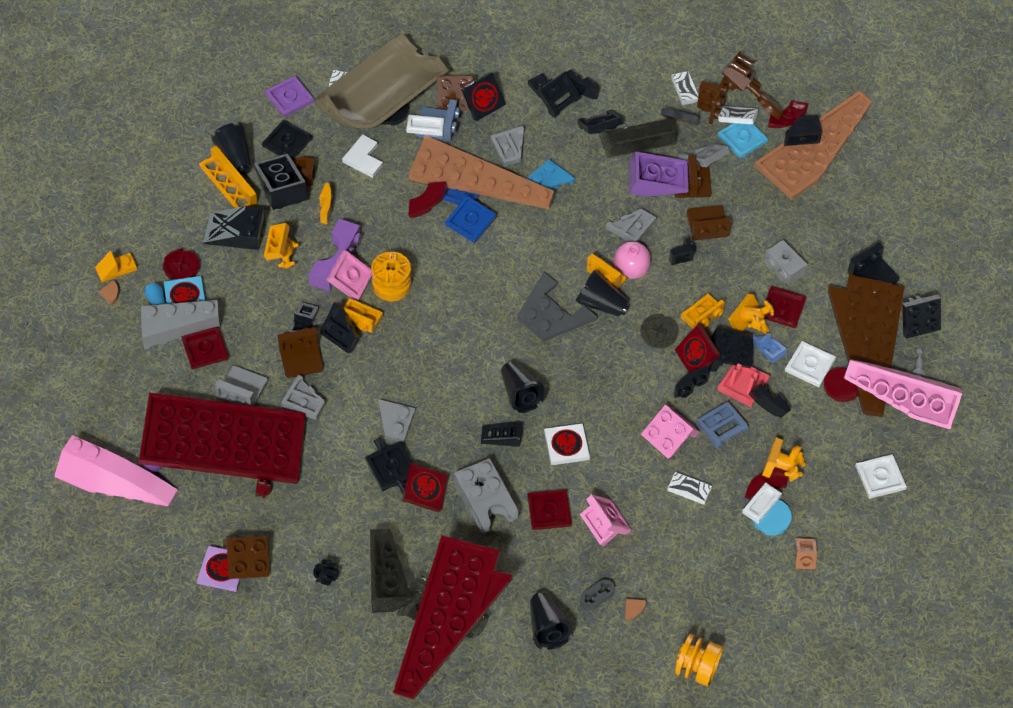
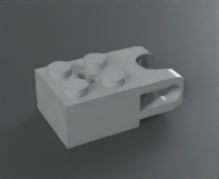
[454,458,518,534]

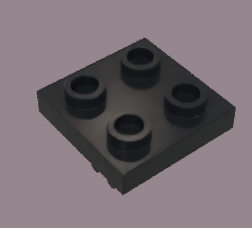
[902,294,941,339]

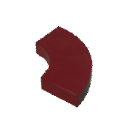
[768,100,809,128]
[408,181,448,218]
[745,468,788,499]

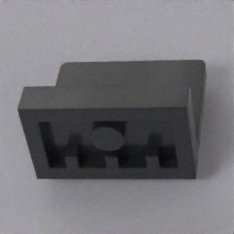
[848,242,900,284]
[708,328,753,372]

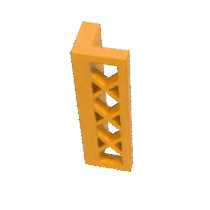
[199,146,257,208]

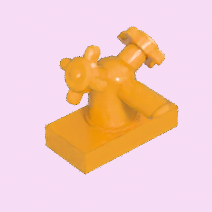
[264,223,299,269]
[728,294,774,334]
[762,437,806,482]

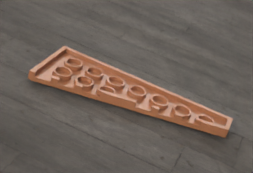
[408,136,554,209]

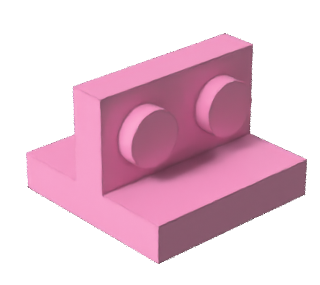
[580,495,632,546]

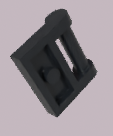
[537,71,581,118]
[577,110,622,134]

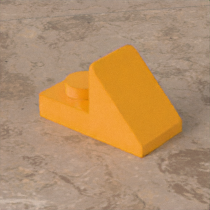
[95,251,137,282]

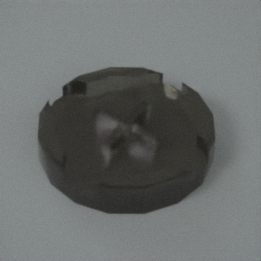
[640,314,678,349]

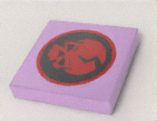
[197,546,241,592]

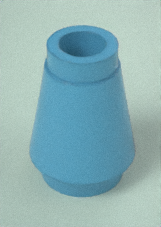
[144,283,165,305]

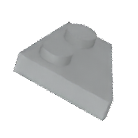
[490,126,524,167]
[678,143,729,167]
[606,209,656,242]
[281,375,325,420]
[379,399,415,444]

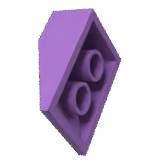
[628,152,689,197]

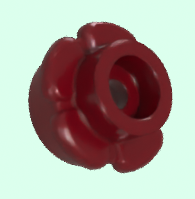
[256,479,270,498]

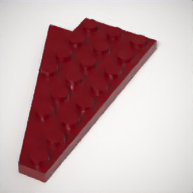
[393,535,513,700]

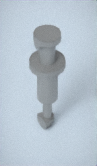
[912,348,925,377]

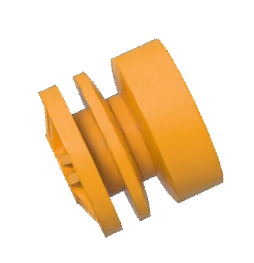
[371,252,411,301]
[675,634,723,687]

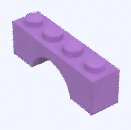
[309,219,362,292]

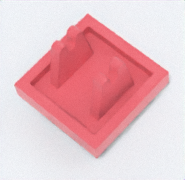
[717,363,770,407]

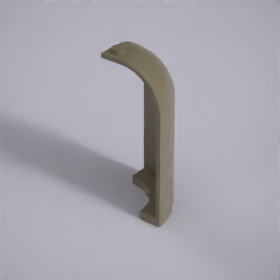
[314,33,448,129]

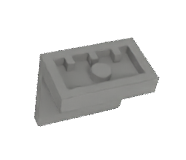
[215,366,268,406]

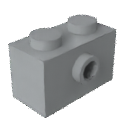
[764,240,808,285]

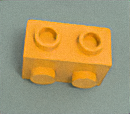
[586,253,627,289]
[680,294,725,329]
[343,298,383,333]

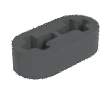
[580,579,615,611]

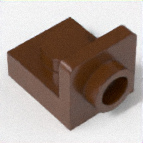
[296,157,315,186]

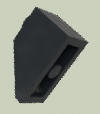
[784,115,822,146]

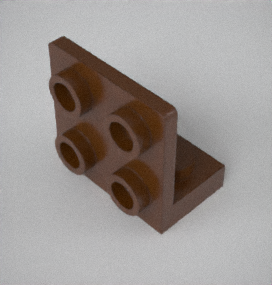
[223,536,269,579]

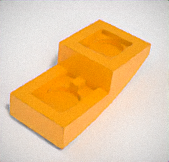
[319,183,332,224]

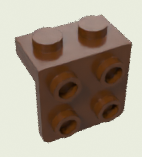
[686,205,731,241]
[277,328,323,378]

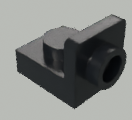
[528,73,553,98]
[669,237,695,266]

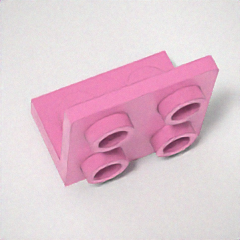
[641,404,700,458]

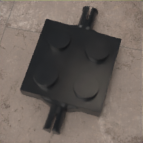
[365,438,413,495]

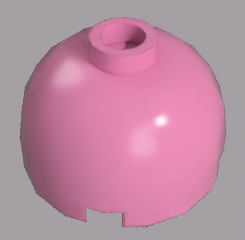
[613,241,651,279]

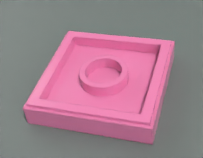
[326,250,372,301]

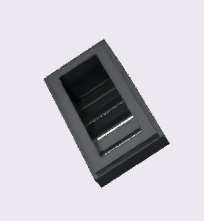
[481,423,521,447]

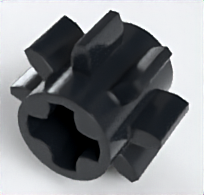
[313,559,339,586]

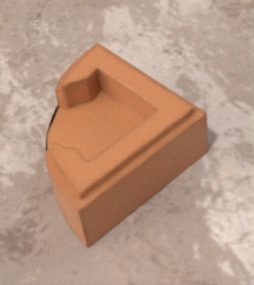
[99,280,118,305]
[625,599,646,620]

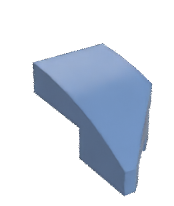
[750,333,787,363]

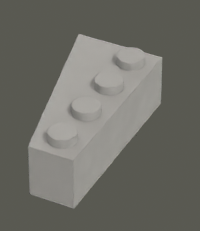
[141,300,220,350]

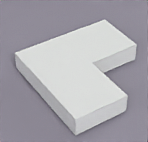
[342,134,383,178]

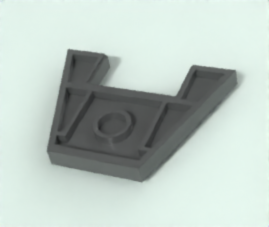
[517,272,597,341]

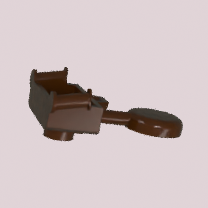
[722,51,784,119]

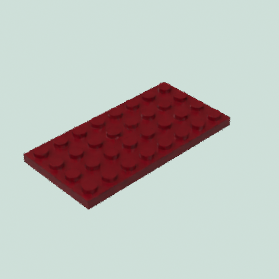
[139,392,305,484]

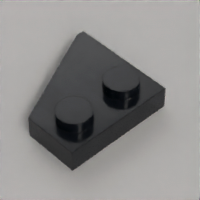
[319,301,360,353]

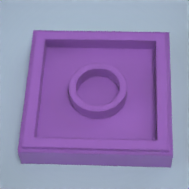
[265,76,314,117]

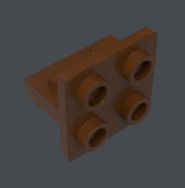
[436,75,473,111]
[697,77,729,124]
[675,155,712,198]

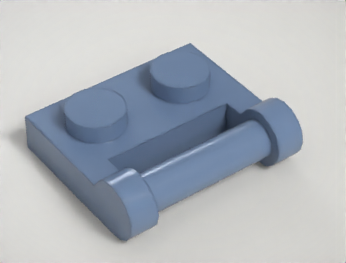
[696,402,748,449]

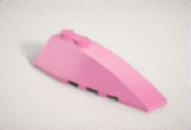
[844,359,962,429]
[55,435,178,507]

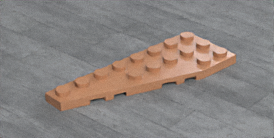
[754,91,872,200]

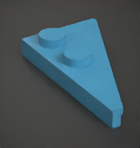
[508,159,575,202]

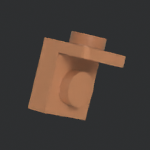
[795,538,817,569]

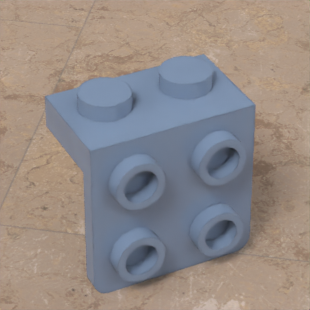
[416,99,460,142]

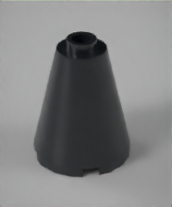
[211,122,252,175]
[576,270,630,317]
[501,361,547,413]
[530,593,574,650]

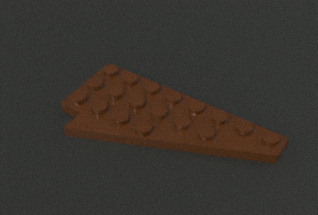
[828,274,904,417]

